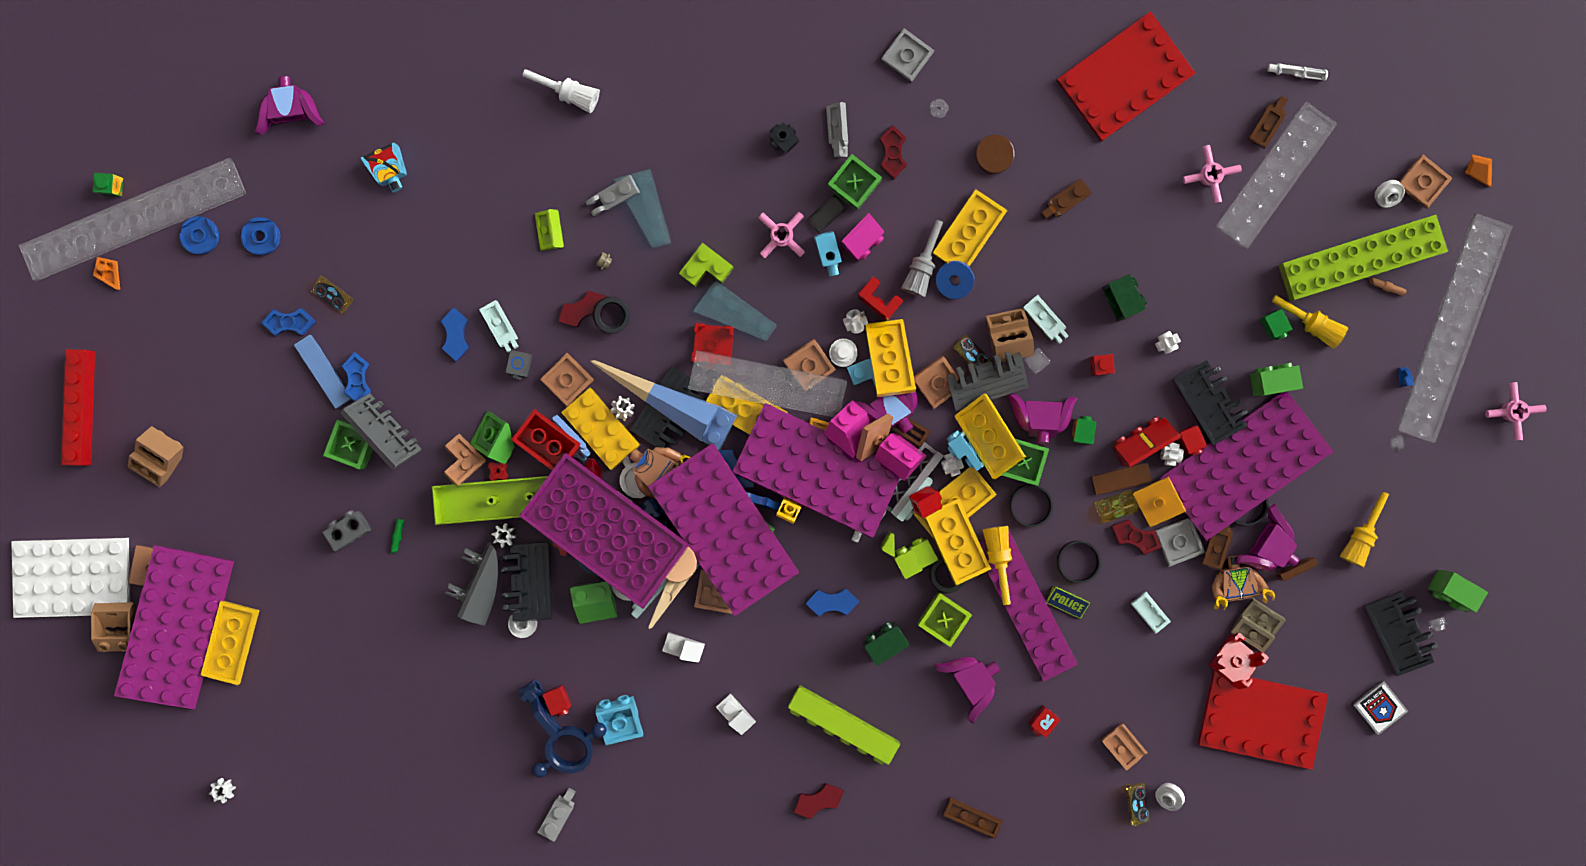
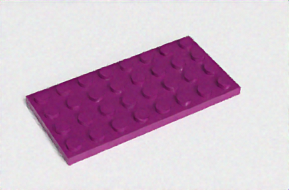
[1159,391,1334,541]
[733,403,900,538]
[648,443,799,616]
[519,453,690,609]
[114,545,234,709]

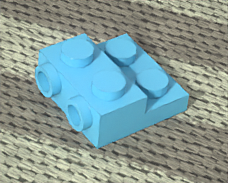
[947,430,984,471]
[596,695,643,745]

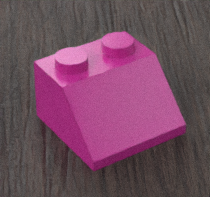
[841,213,884,262]
[824,400,871,458]
[874,433,927,481]

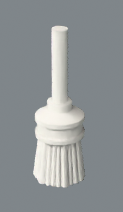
[523,69,600,113]

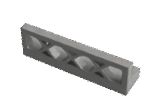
[887,442,943,517]

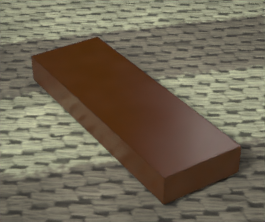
[1091,462,1152,495]
[942,797,1003,839]

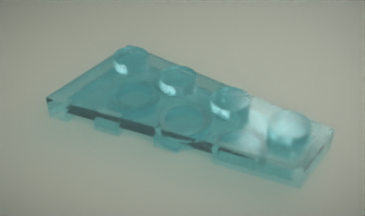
[614,169,671,248]
[693,280,777,341]

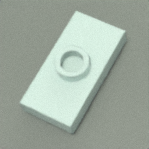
[1130,592,1171,634]

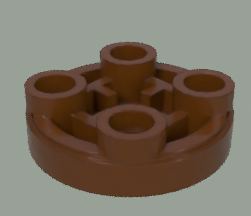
[975,134,1015,174]

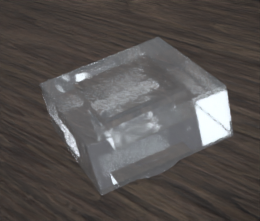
[1023,348,1051,375]

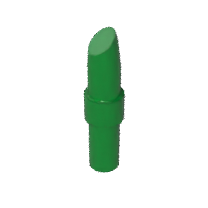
[390,518,404,554]

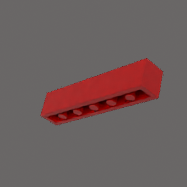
[62,349,95,465]

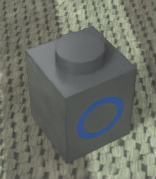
[506,350,532,380]

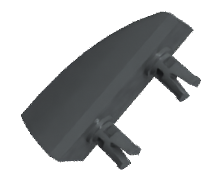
[444,541,498,626]

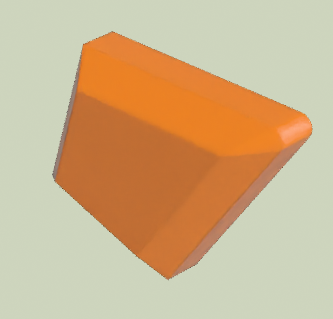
[1465,154,1492,187]
[93,257,120,290]

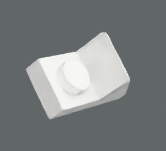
[662,632,705,663]
[716,693,756,735]

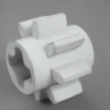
[843,309,868,333]
[1155,331,1181,354]
[610,396,635,421]
[1160,443,1184,466]
[941,453,964,477]
[491,523,517,548]
[209,778,236,803]

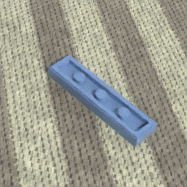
[294,335,351,409]

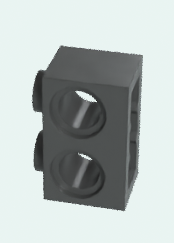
[323,510,372,552]

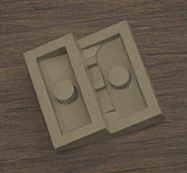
[1231,598,1286,653]

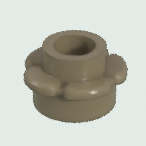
[596,252,612,270]

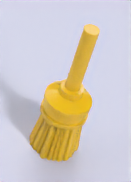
[1272,295,1348,349]
[1339,492,1389,568]
[982,526,1012,605]

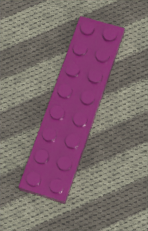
[979,529,1078,682]

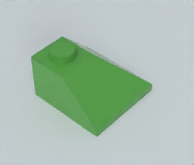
[470,411,514,464]

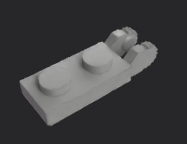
[586,175,640,216]

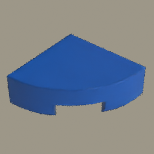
[1398,367,1414,387]

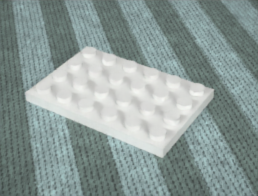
[11,538,130,618]

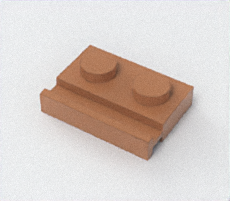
[1101,722,1148,771]

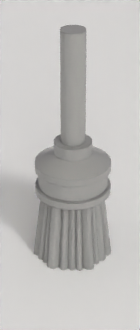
[901,220,943,297]

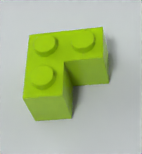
[679,243,734,287]
[893,537,938,579]

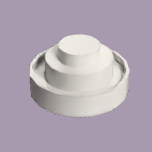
[1374,180,1405,208]
[829,339,857,367]
[508,610,537,638]
[1155,783,1185,811]

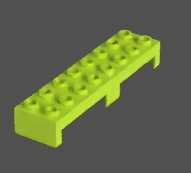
[1278,215,1448,301]
[432,476,548,525]

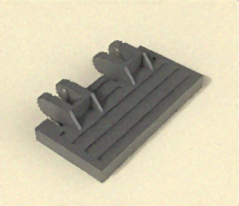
[946,351,1029,411]
[341,393,422,470]

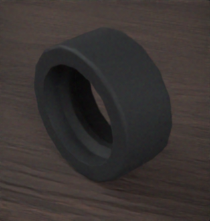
[592,296,630,334]
[929,557,965,593]

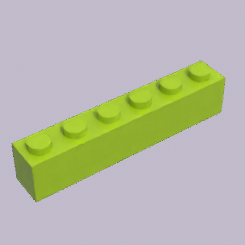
[788,685,900,765]

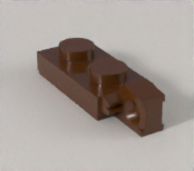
[1247,96,1288,149]
[1041,178,1092,220]
[1201,525,1233,571]

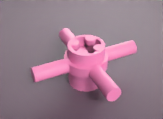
[1183,145,1242,203]
[759,212,805,258]
[1485,382,1547,440]

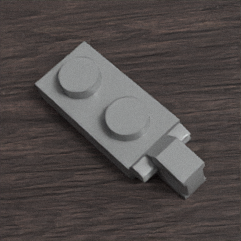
[826,102,848,158]
[538,788,576,842]

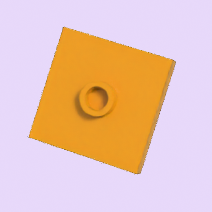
[1133,476,1186,527]

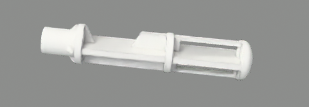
[1267,63,1328,81]

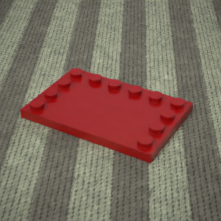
[1057,11,1195,142]
[1198,669,1328,770]

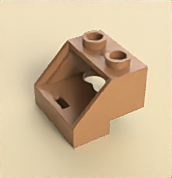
[986,308,1034,362]
[128,426,184,487]
[91,602,137,652]

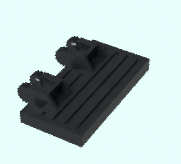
[1172,360,1248,446]
[630,366,705,447]
[501,542,552,622]
[1364,591,1439,676]

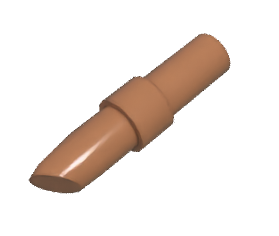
[1369,278,1406,296]

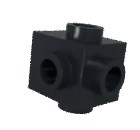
[769,122,799,155]

